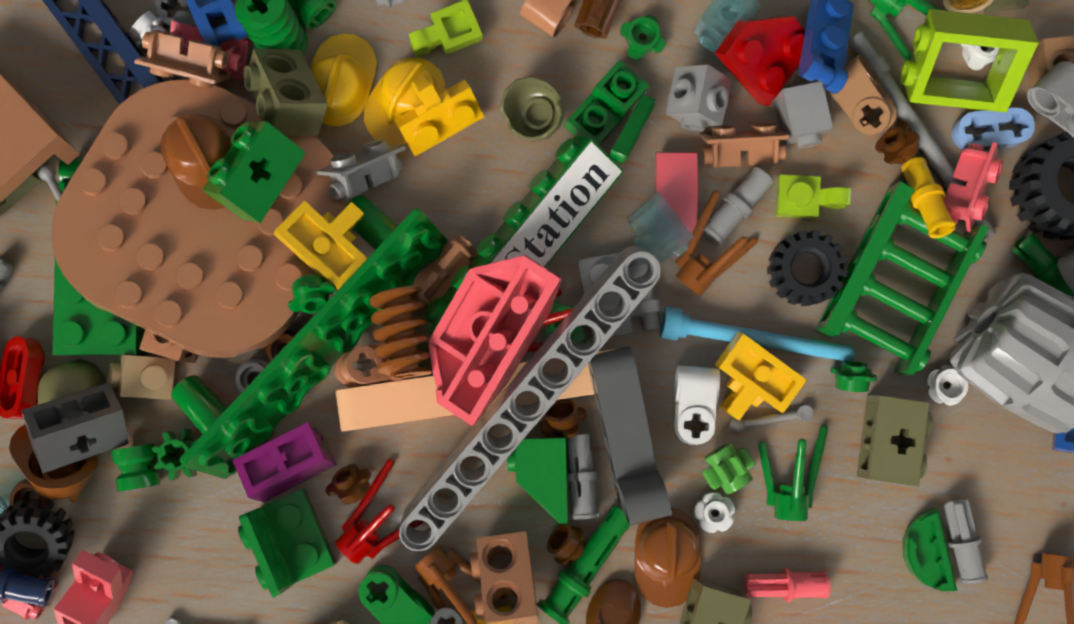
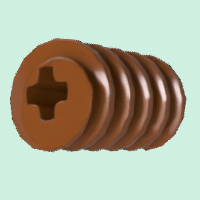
[369,286,432,378]

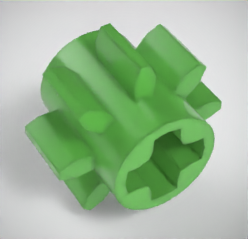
[701,442,756,494]

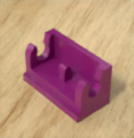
[232,422,337,503]

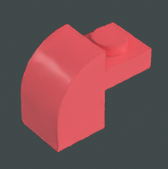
[54,550,133,624]

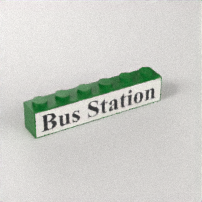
[423,136,624,334]

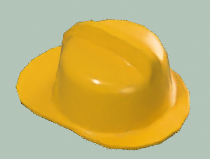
[310,33,377,127]
[364,57,445,145]

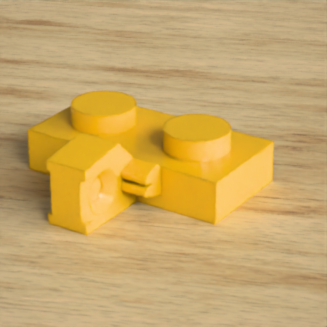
[394,72,484,157]
[274,200,368,291]
[714,331,807,421]

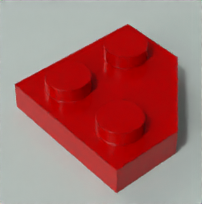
[715,15,805,106]

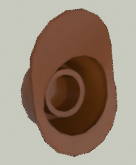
[160,114,233,210]
[9,424,98,503]
[634,508,701,608]

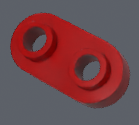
[0,336,45,419]

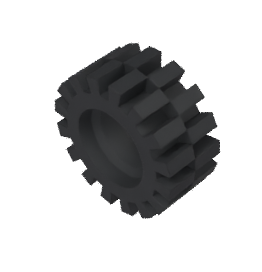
[767,230,848,306]
[0,499,75,579]

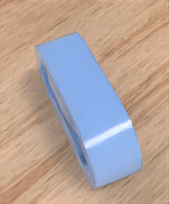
[951,107,1035,150]

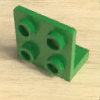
[238,488,337,598]

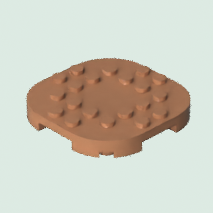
[51,80,346,358]

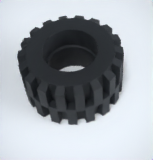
[1009,132,1074,240]

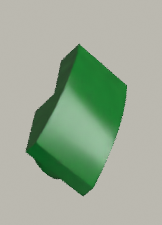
[564,60,650,146]

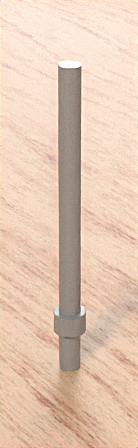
[848,31,996,241]

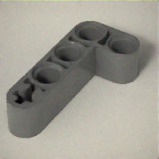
[588,346,672,526]

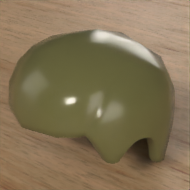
[500,76,565,142]
[38,359,106,405]

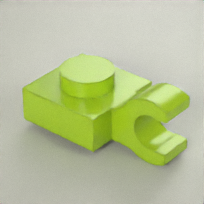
[408,0,483,57]
[775,174,851,219]

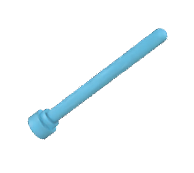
[659,306,855,361]

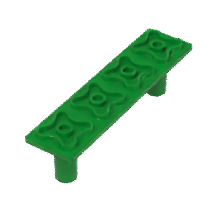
[171,195,448,479]

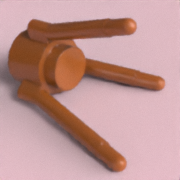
[675,190,758,296]
[414,545,507,624]
[1014,553,1074,624]

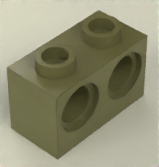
[243,49,328,136]

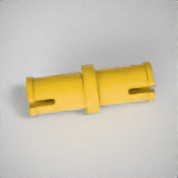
[901,157,956,238]

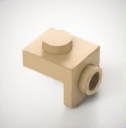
[107,355,175,400]

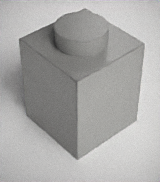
[774,81,833,149]

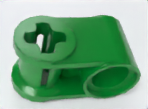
[358,565,435,624]

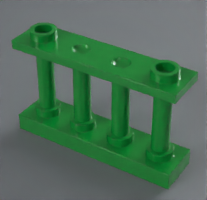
[814,181,989,375]

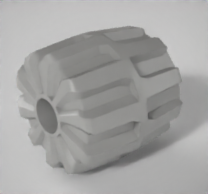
[950,273,1074,434]

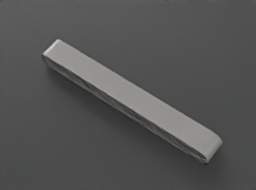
[399,246,661,551]

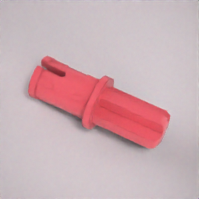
[743,568,830,602]

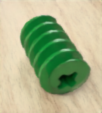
[235,0,308,55]

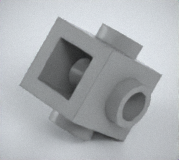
[666,64,732,132]

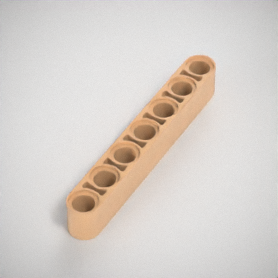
[335,349,615,432]

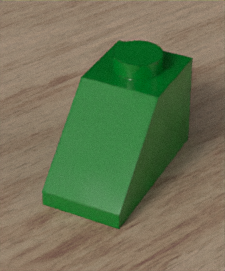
[507,437,568,523]

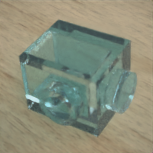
[694,0,761,52]
[627,192,694,263]

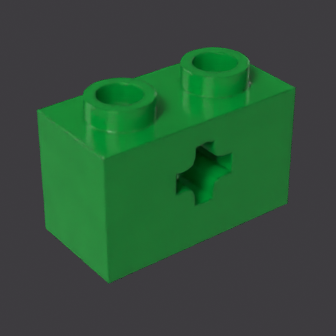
[202,120,306,223]

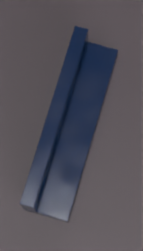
[42,0,164,104]

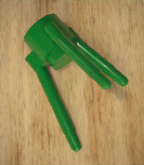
[868,0,941,61]
[758,425,828,521]

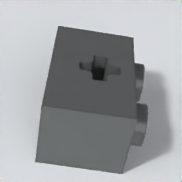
[21,382,129,473]

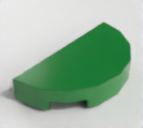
[609,94,656,164]
[902,508,958,591]

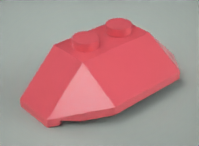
[428,255,562,427]

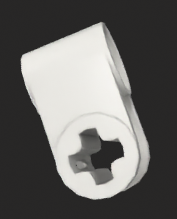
[674,365,720,445]

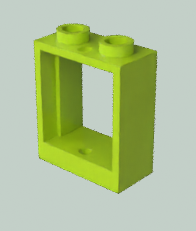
[900,9,1039,113]

